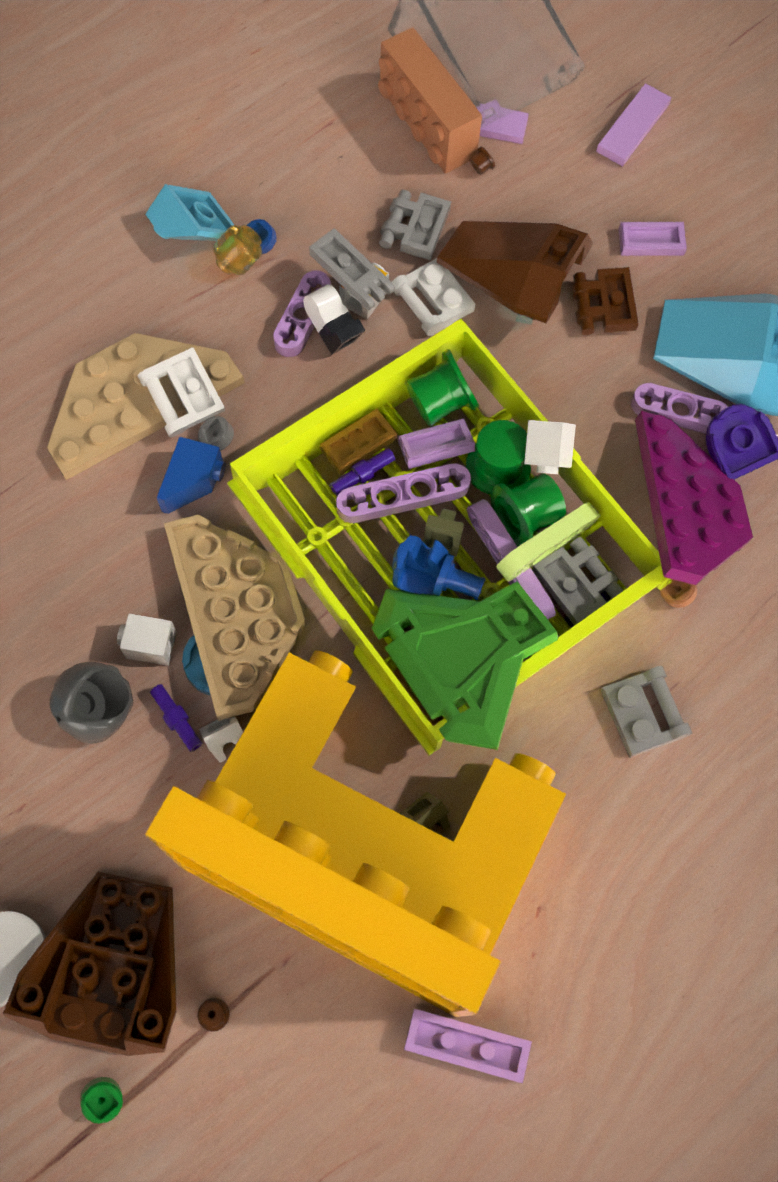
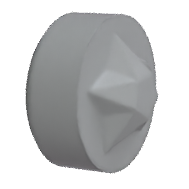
[198,416,234,451]

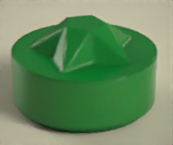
[80,1077,123,1124]

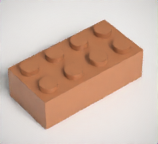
[378,27,482,174]

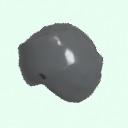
[49,661,134,744]

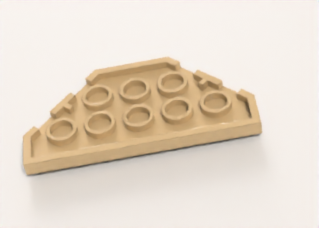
[47,333,245,480]
[164,515,305,721]

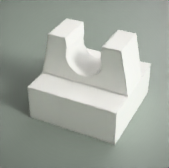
[199,717,243,763]

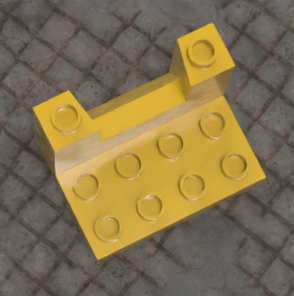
[145,650,566,1017]

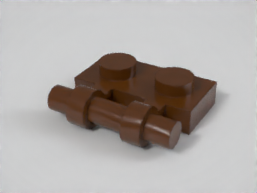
[571,267,639,335]

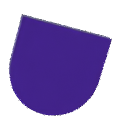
[706,404,778,480]

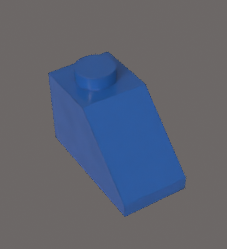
[157,437,226,514]

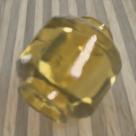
[213,225,262,275]

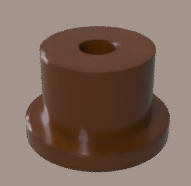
[470,146,496,175]
[197,998,230,1032]

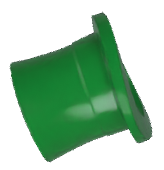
[405,349,479,427]
[466,420,531,494]
[491,473,566,547]

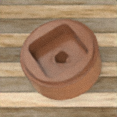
[660,579,697,608]

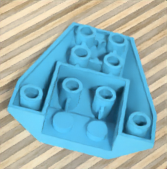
[653,293,778,417]

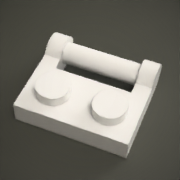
[392,258,475,336]
[138,347,225,437]

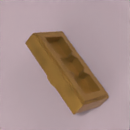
[320,409,397,476]

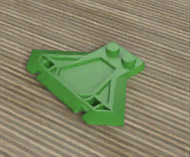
[372,581,558,750]

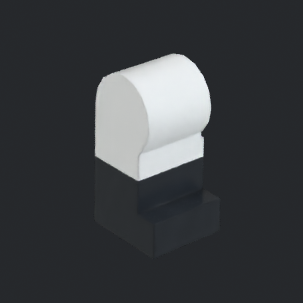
[303,284,365,355]

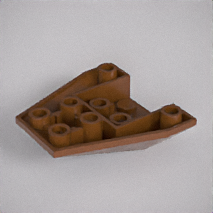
[436,221,593,323]
[3,871,177,1056]

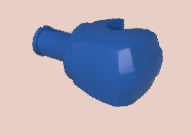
[392,535,485,600]

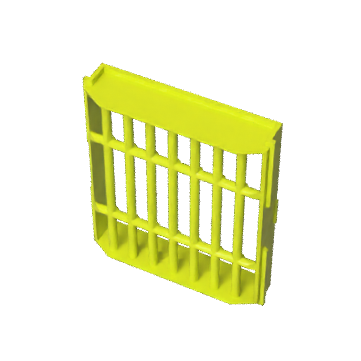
[227,319,672,756]

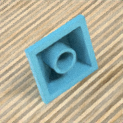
[145,184,242,241]

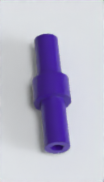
[329,448,395,496]
[150,684,202,752]

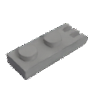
[309,228,395,310]

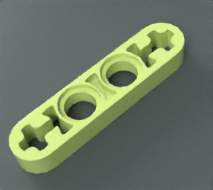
[496,502,601,582]

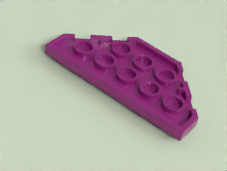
[635,411,753,585]

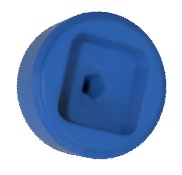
[242,219,277,254]

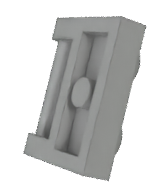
[601,666,692,758]

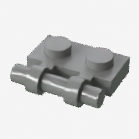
[379,190,451,260]
[532,537,623,626]

